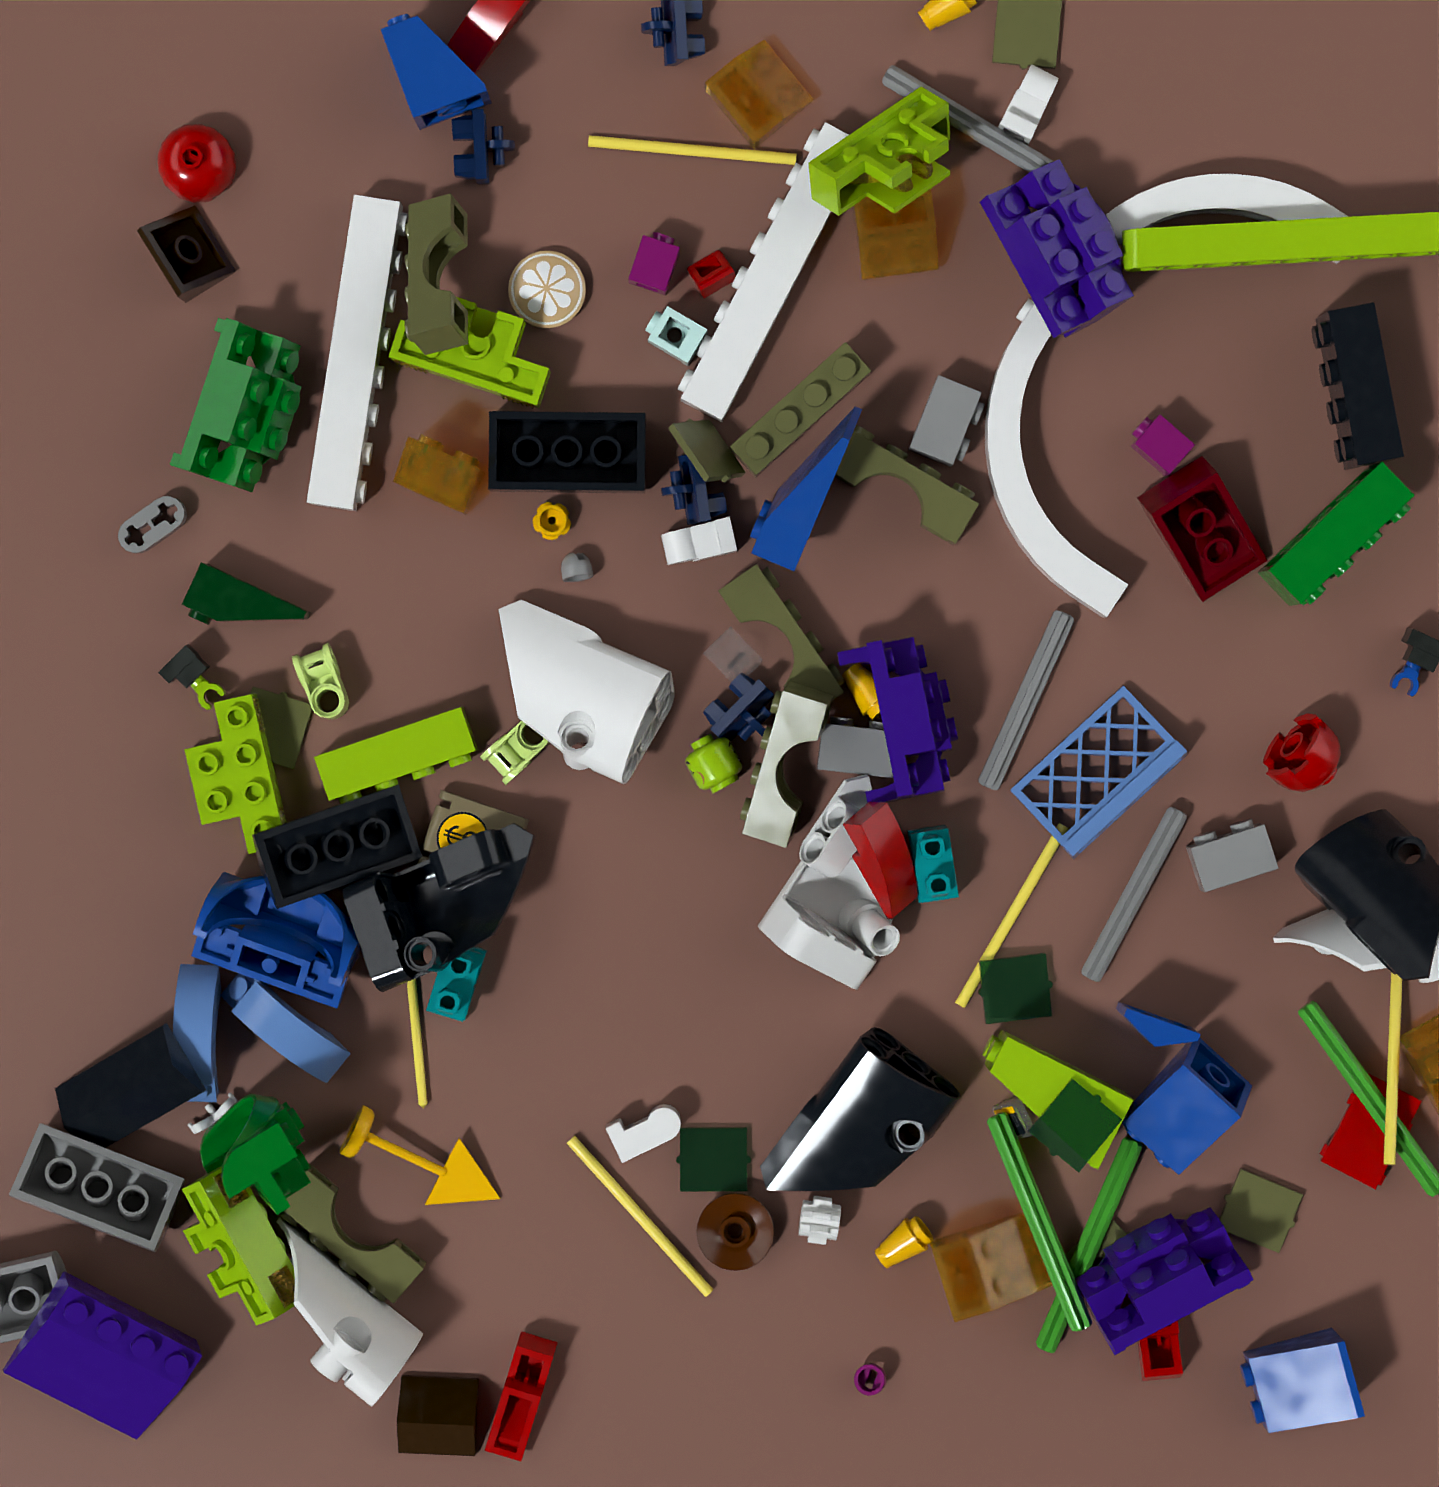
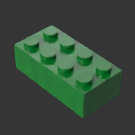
[1257,462,1415,606]

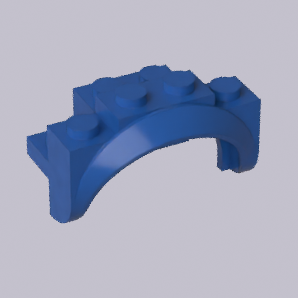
[191,872,361,1009]

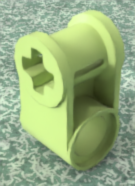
[292,643,349,720]
[480,721,549,785]

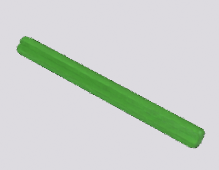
[1298,1001,1439,1197]
[987,1112,1092,1332]
[1036,1137,1142,1353]

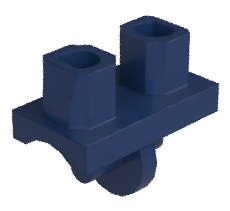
[641,0,705,66]
[452,109,515,185]
[661,455,727,525]
[703,673,775,742]

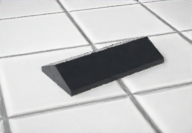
[252,784,423,909]
[55,1023,206,1148]

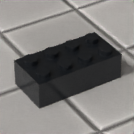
[1312,302,1404,470]
[488,411,646,493]

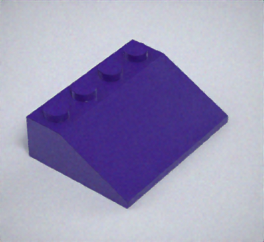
[3,1271,202,1440]

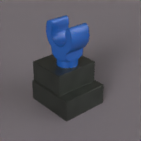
[1390,627,1439,697]

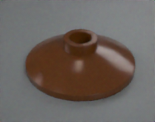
[697,1193,774,1271]

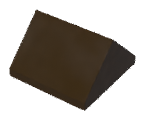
[137,205,236,303]
[397,1375,479,1456]

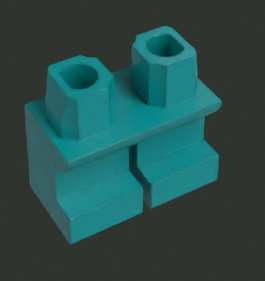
[907,825,959,903]
[426,947,487,1022]

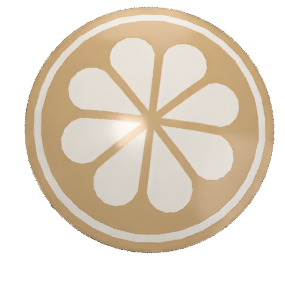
[508,251,586,328]

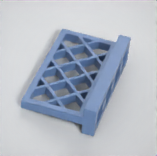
[1010,685,1187,859]

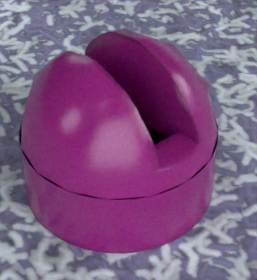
[854,1363,886,1396]

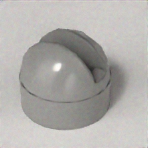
[561,553,593,582]

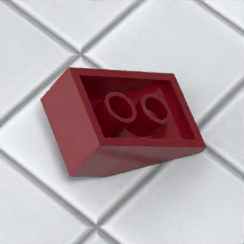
[1137,456,1268,602]

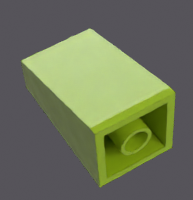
[982,1029,1133,1170]

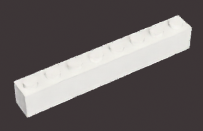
[678,122,849,423]
[307,195,408,511]

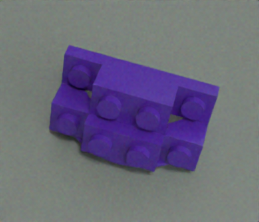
[980,159,1134,338]
[837,637,958,803]
[1075,1207,1253,1356]

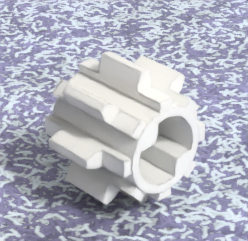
[799,1196,841,1245]

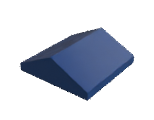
[1116,1002,1201,1047]

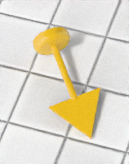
[340,1105,500,1205]

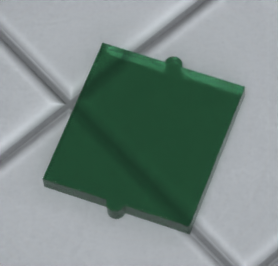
[978,953,1053,1024]
[1028,1078,1122,1172]
[676,1127,751,1192]

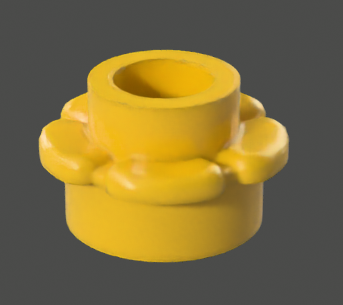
[533,502,571,540]

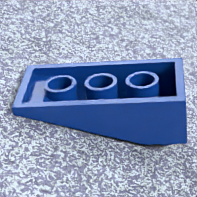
[750,406,862,571]

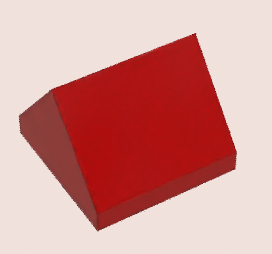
[687,249,736,299]

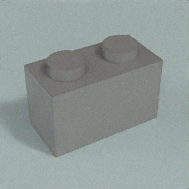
[908,375,985,467]
[816,716,893,778]
[1186,819,1279,892]

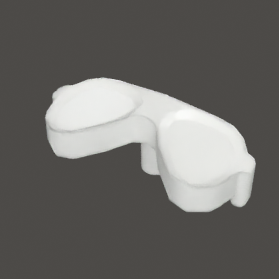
[188,1093,237,1134]

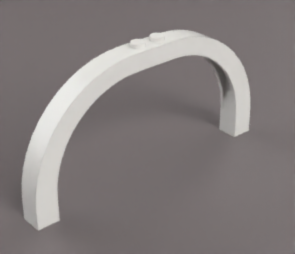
[985,174,1348,618]

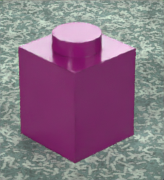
[628,232,680,296]
[1131,414,1195,476]

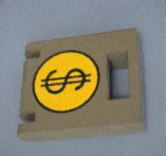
[417,790,529,864]

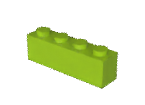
[314,707,478,804]

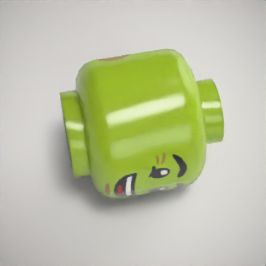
[685,733,743,794]

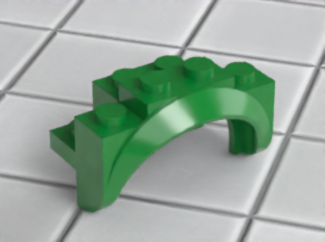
[170,318,302,492]
[200,1094,311,1215]

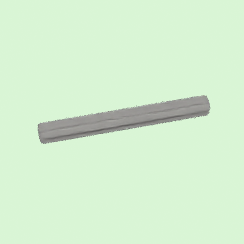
[882,65,1053,172]
[978,610,1074,790]
[1081,807,1187,982]

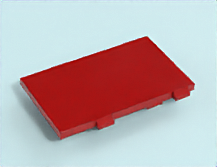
[1319,1073,1422,1190]

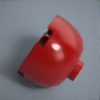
[158,124,236,203]
[1263,713,1341,792]

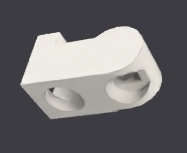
[998,64,1059,145]
[661,516,737,565]
[606,1104,681,1163]

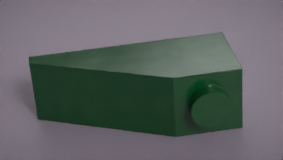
[181,562,311,625]

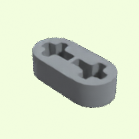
[118,496,187,554]

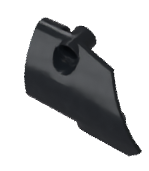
[1295,809,1439,981]
[343,823,535,992]
[760,1027,961,1191]

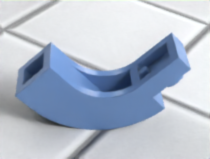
[173,964,222,1102]
[220,973,351,1083]

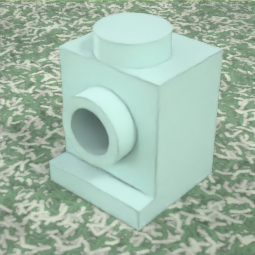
[645,306,708,366]

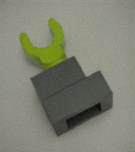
[158,644,226,710]

